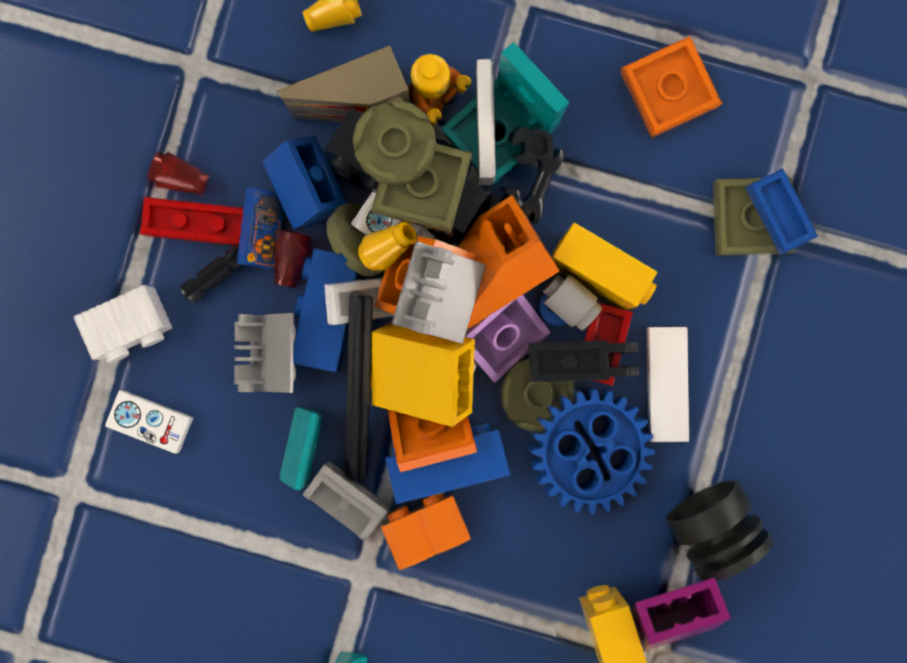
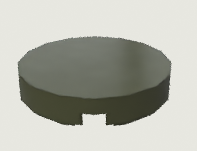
[353,100,436,185]
[327,203,384,277]
[500,358,576,432]

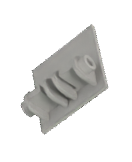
[392,241,486,344]
[234,313,296,393]

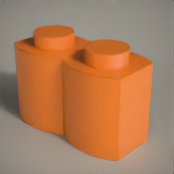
[381,493,471,570]

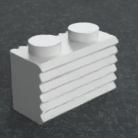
[73,285,172,363]

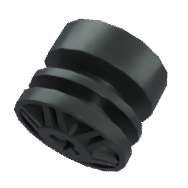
[665,479,773,581]

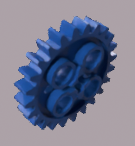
[529,388,655,514]

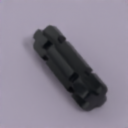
[180,245,245,302]

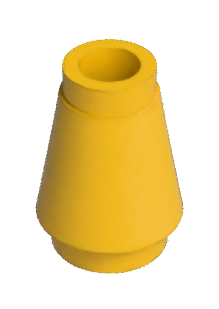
[303,0,362,33]
[358,221,417,271]

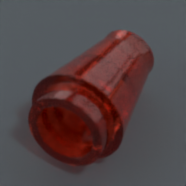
[148,151,209,196]
[274,230,313,288]

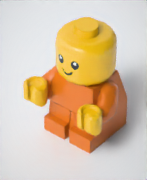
[407,54,471,126]

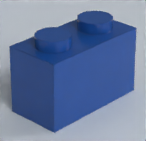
[262,135,347,231]

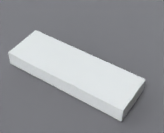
[476,59,495,185]
[647,327,689,442]

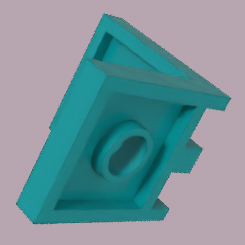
[441,42,569,187]

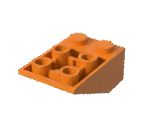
[458,195,559,329]

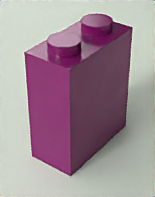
[631,577,731,652]

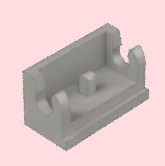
[302,461,389,541]

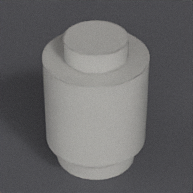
[542,273,602,331]

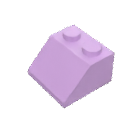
[465,295,551,383]

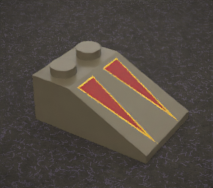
[278,45,410,122]

